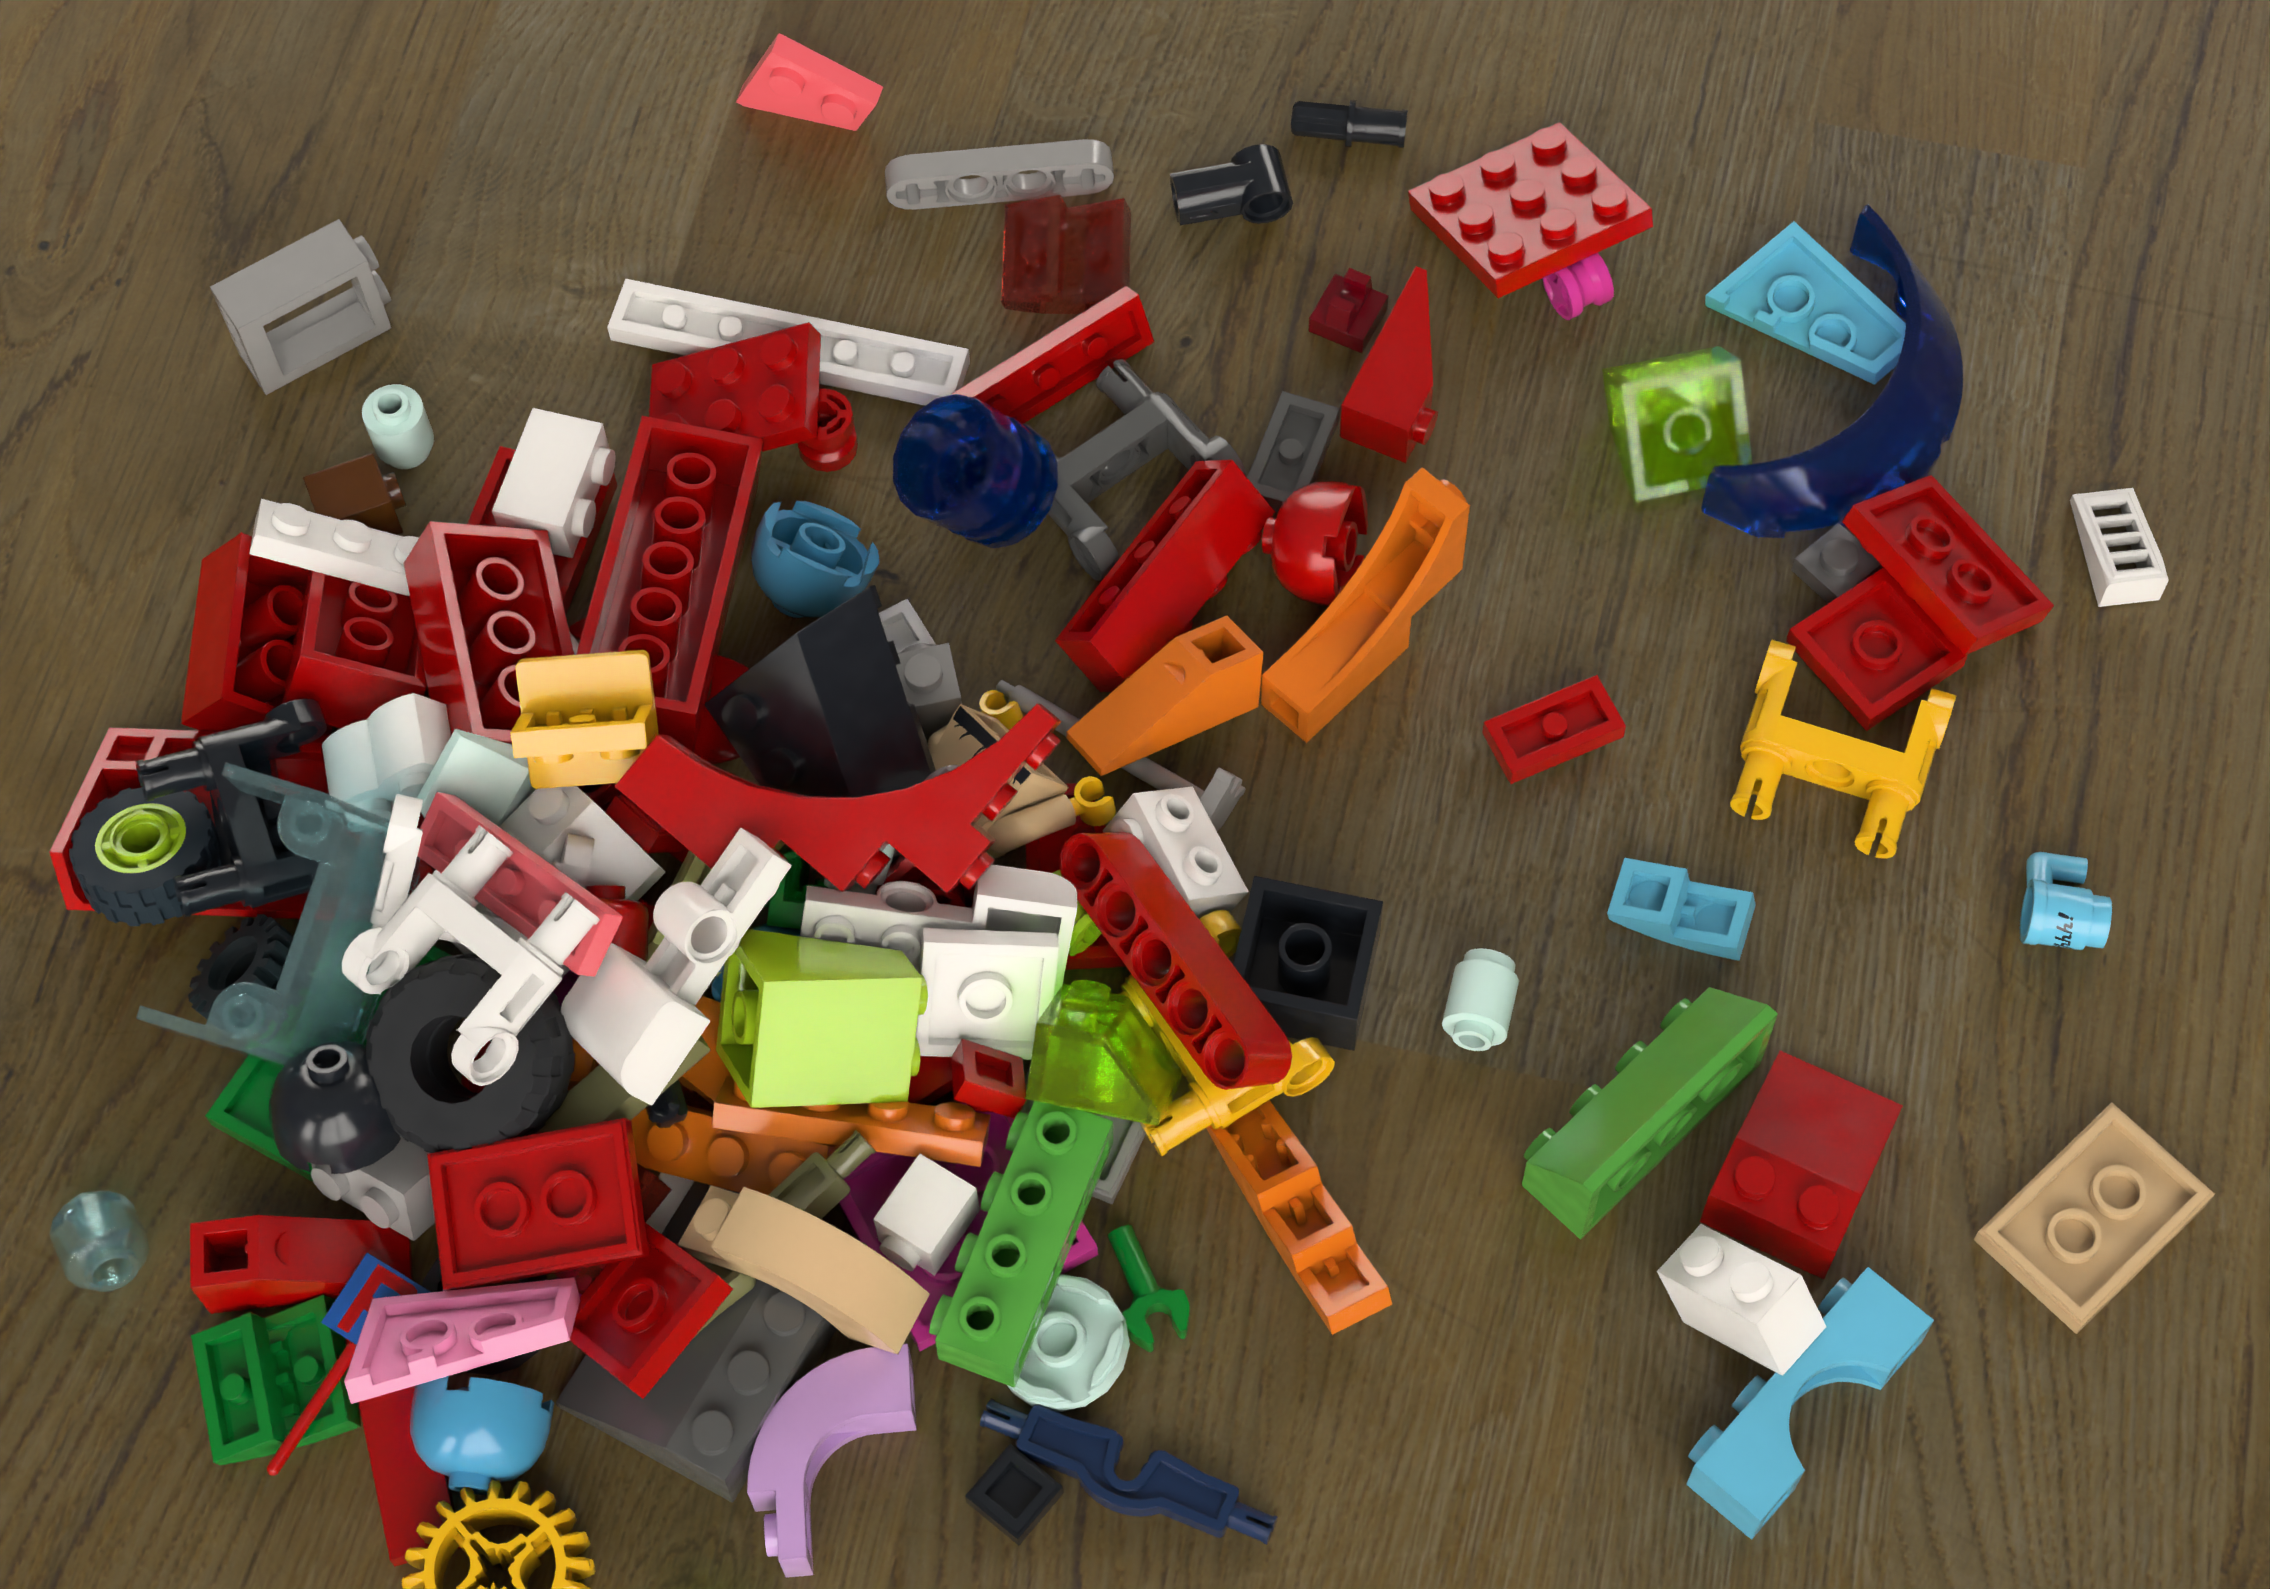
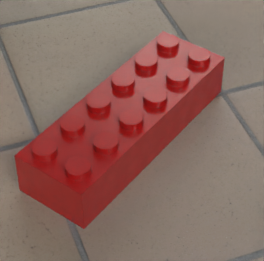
[576,416,764,752]

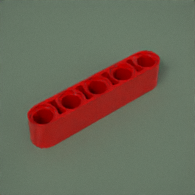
[1059,832,1292,1090]

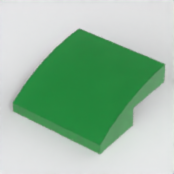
[191,1294,361,1465]

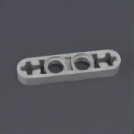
[885,139,1114,210]

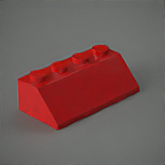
[404,521,574,744]

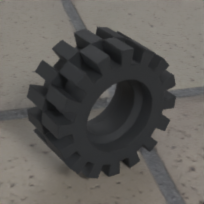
[188,914,314,1041]

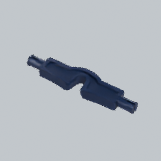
[980,1398,1278,1545]

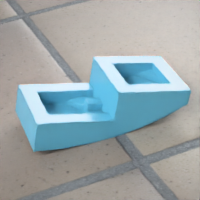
[1607,858,1756,961]

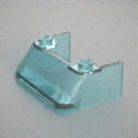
[136,762,421,1067]

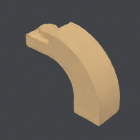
[678,1186,930,1354]

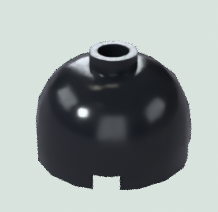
[269,1041,401,1174]

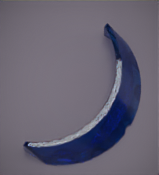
[1701,205,1963,538]

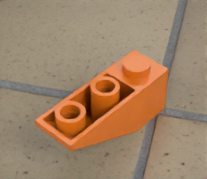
[1066,615,1264,776]

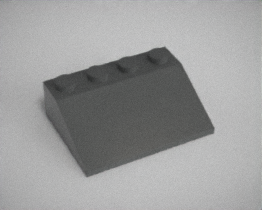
[556,1181,867,1503]

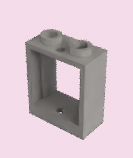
[210,219,392,395]

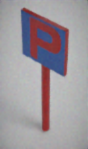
[267,1253,430,1476]

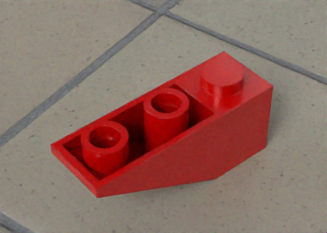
[190,1215,413,1314]

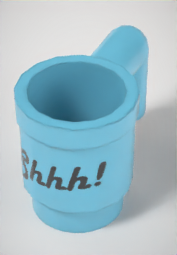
[2020,852,2112,950]

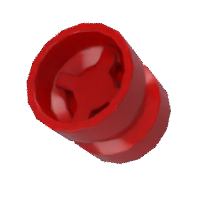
[797,388,858,472]

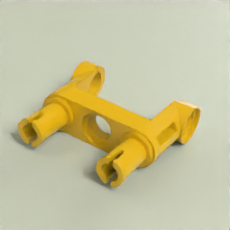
[1730,639,1956,859]
[1073,910,1335,1156]

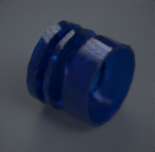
[893,394,1058,549]

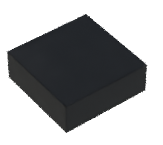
[965,1444,1064,1546]

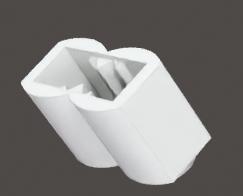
[322,693,451,827]

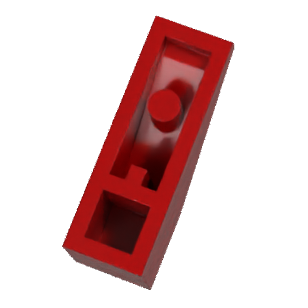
[1340,266,1438,463]

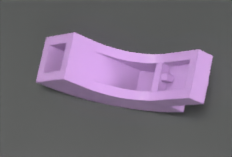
[747,1344,917,1578]

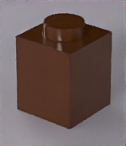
[303,453,406,535]

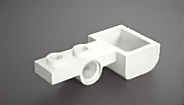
[560,828,792,1106]
[800,865,1077,1018]

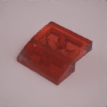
[1001,195,1131,314]

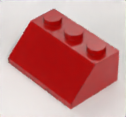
[181,532,332,735]

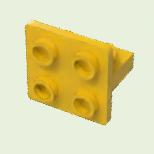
[510,650,659,789]

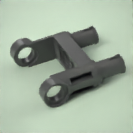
[1000,359,1246,581]

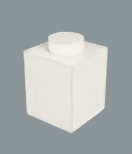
[873,1153,980,1276]

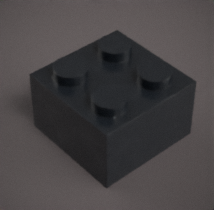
[1233,876,1383,1051]

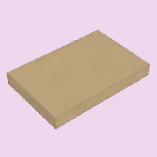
[1974,1102,2215,1334]

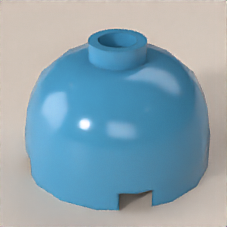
[751,501,880,618]
[410,1376,554,1495]

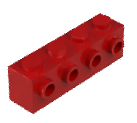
[1055,459,1275,692]

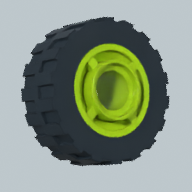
[69,786,221,926]

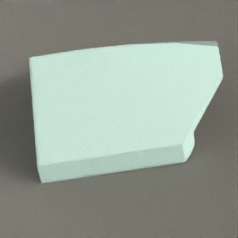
[417,729,536,826]

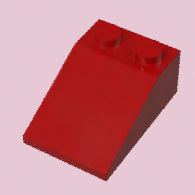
[283,570,427,728]
[1700,1050,1903,1279]

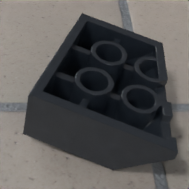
[704,585,936,797]

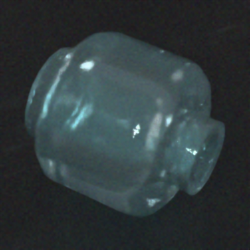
[49,1190,150,1292]

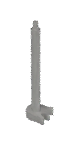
[996,680,1246,831]

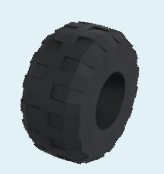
[365,954,575,1153]

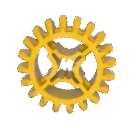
[402,1479,595,1589]

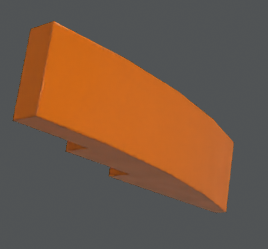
[1206,1100,1392,1335]

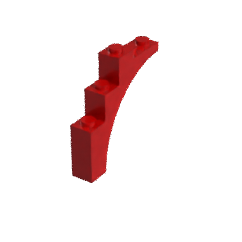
[615,704,1062,893]

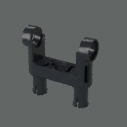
[136,699,378,918]

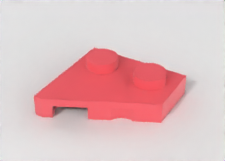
[736,33,883,131]

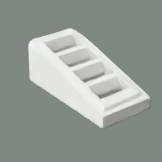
[2070,488,2169,607]

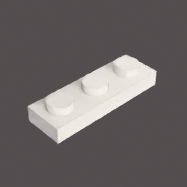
[249,499,419,596]

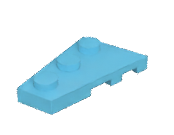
[1705,221,1920,385]

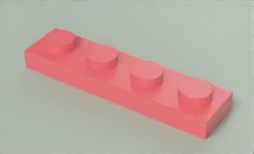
[417,792,623,977]

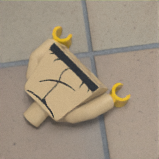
[927,690,1116,858]

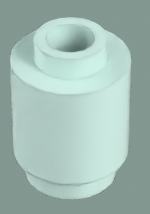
[362,384,434,469]
[1442,948,1519,1051]

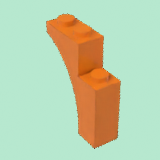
[1261,467,1470,743]

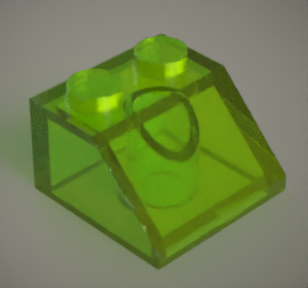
[1602,346,1754,502]
[1025,980,1182,1126]

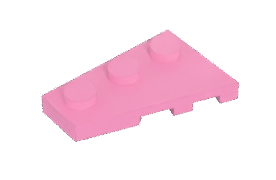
[344,1277,580,1404]

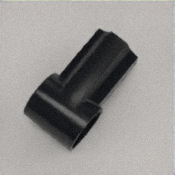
[1170,144,1293,226]

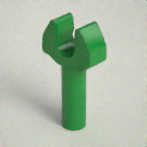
[1108,1225,1190,1352]

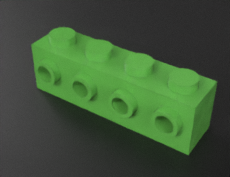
[929,1094,1113,1388]

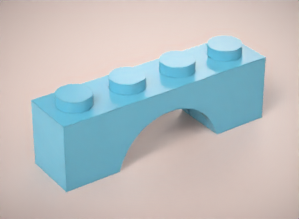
[1686,1267,1934,1540]

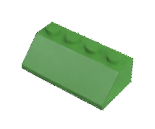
[1522,987,1778,1240]

